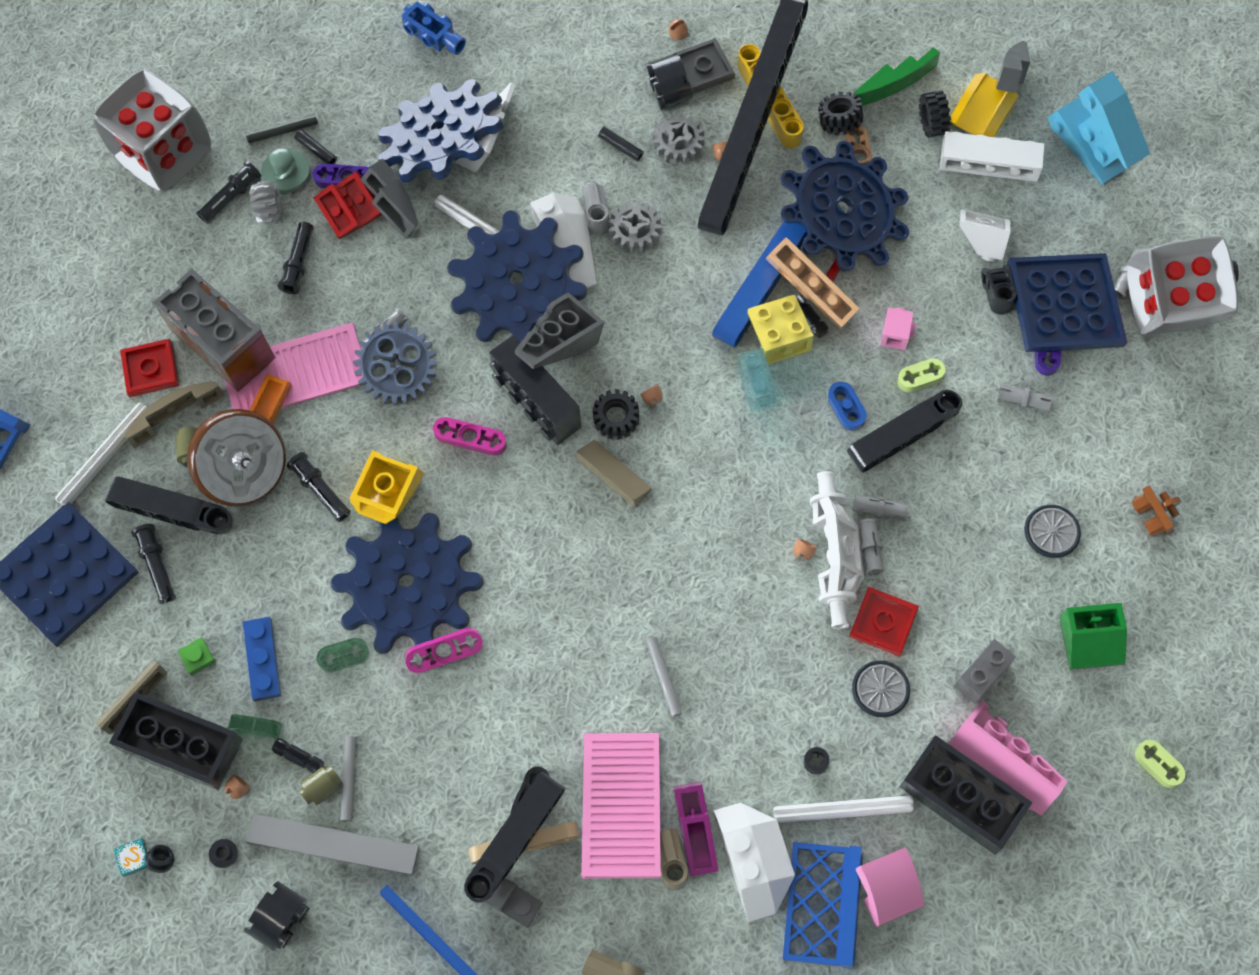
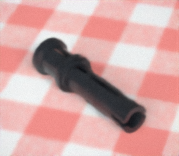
[196,160,262,224]
[277,221,314,294]
[287,452,351,522]
[131,523,176,604]

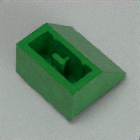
[1059,603,1127,670]

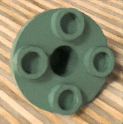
[261,148,311,195]

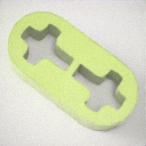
[897,359,946,393]
[1135,740,1185,788]

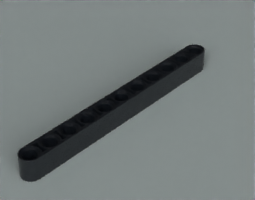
[698,0,808,236]

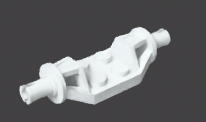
[809,471,864,629]

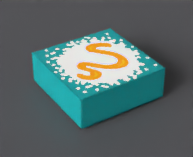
[114,838,147,877]

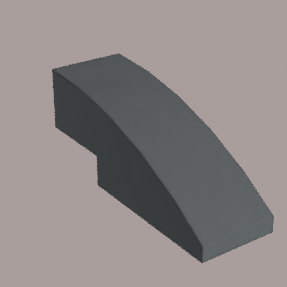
[996,41,1030,93]
[361,158,418,239]

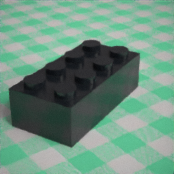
[489,334,582,446]
[109,692,243,791]
[899,735,1033,855]

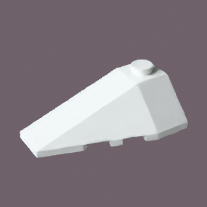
[530,193,597,289]

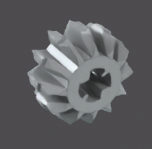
[249,181,283,224]

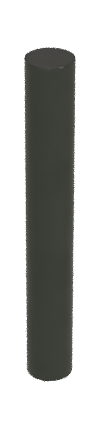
[246,115,318,143]

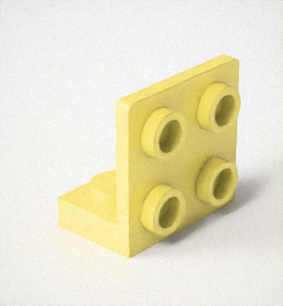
[748,295,813,366]

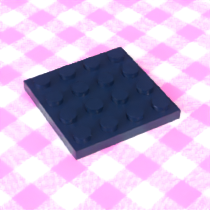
[1007,253,1128,352]
[0,502,139,647]

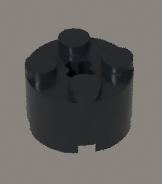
[645,53,693,110]
[244,881,310,951]

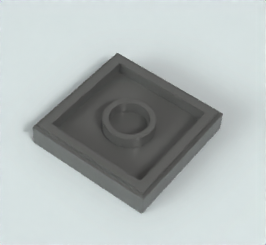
[673,38,735,94]

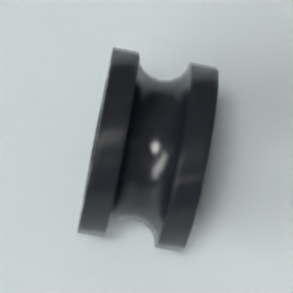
[803,747,830,775]

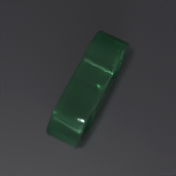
[316,638,369,673]
[228,714,282,739]

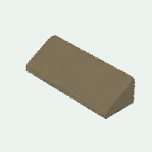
[576,440,652,507]
[96,660,167,734]

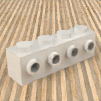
[939,132,1044,182]

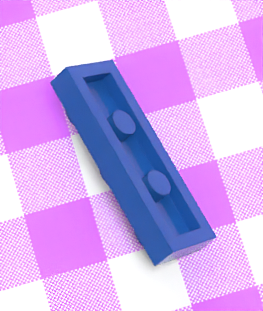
[243,616,281,702]

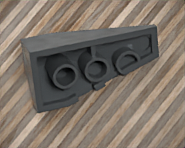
[515,292,605,369]

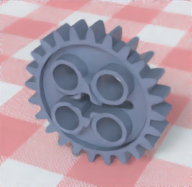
[353,322,438,405]

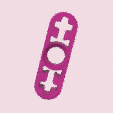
[433,417,507,456]
[405,628,483,673]

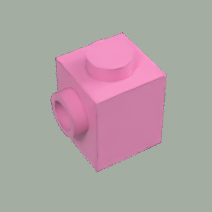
[880,308,916,350]

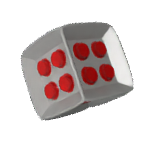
[93,69,211,192]
[1127,236,1238,335]

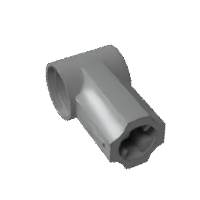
[582,183,610,236]

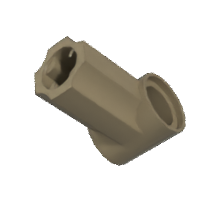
[660,829,688,890]
[582,949,645,975]

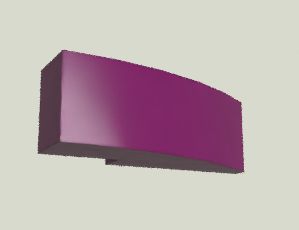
[673,782,719,877]

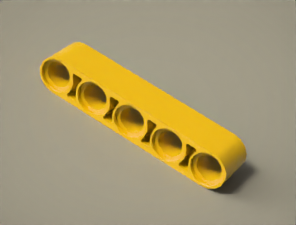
[738,44,804,148]

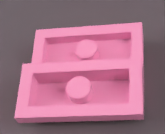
[856,847,924,927]

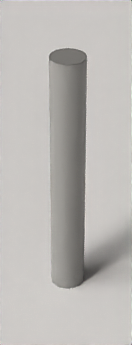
[646,637,682,717]
[340,736,356,822]

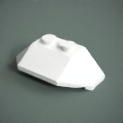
[713,803,795,923]

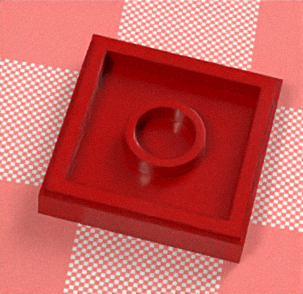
[120,338,180,398]
[849,586,919,657]

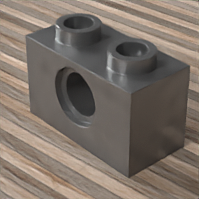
[954,639,1016,704]

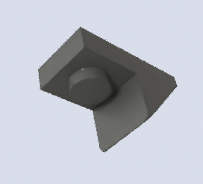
[485,878,543,928]

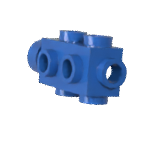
[401,1,466,55]

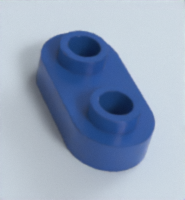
[828,382,867,431]

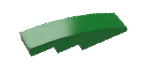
[854,47,940,106]

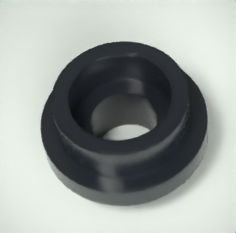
[209,839,238,868]
[145,845,175,873]

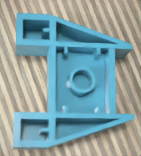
[1047,71,1150,184]

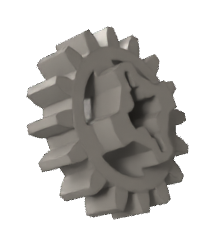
[652,114,705,164]
[608,201,662,253]

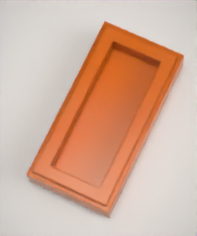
[249,374,292,424]

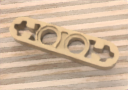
[468,822,580,864]

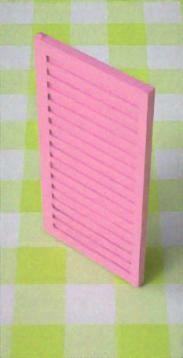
[225,322,363,410]
[581,733,661,879]

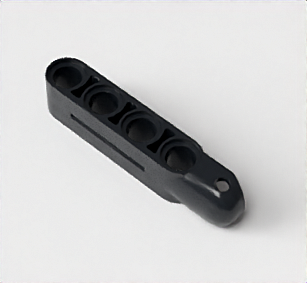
[847,390,963,473]
[105,476,233,535]
[464,772,566,903]

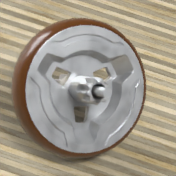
[187,409,286,507]

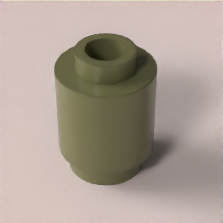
[175,427,198,467]
[299,765,343,806]

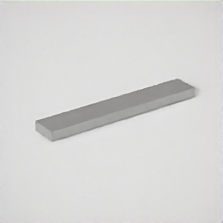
[246,814,420,876]

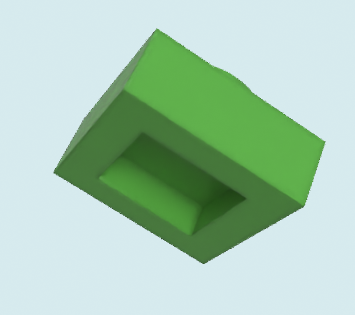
[177,637,216,676]

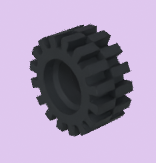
[919,90,951,138]
[818,92,864,135]
[593,389,639,440]

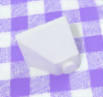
[959,209,1011,262]

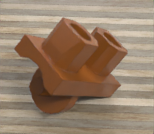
[1131,485,1182,537]

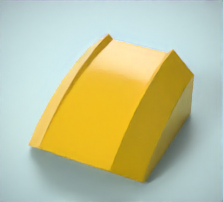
[950,73,1018,137]
[350,450,424,524]

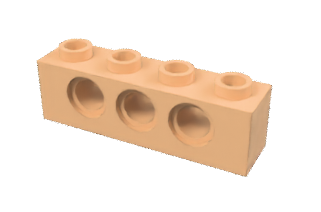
[766,237,860,329]

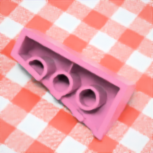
[948,700,1068,816]

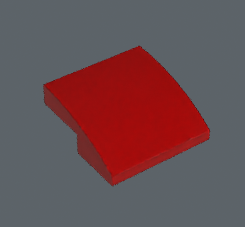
[313,171,382,239]

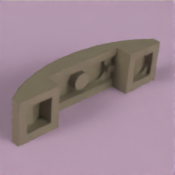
[125,382,225,448]

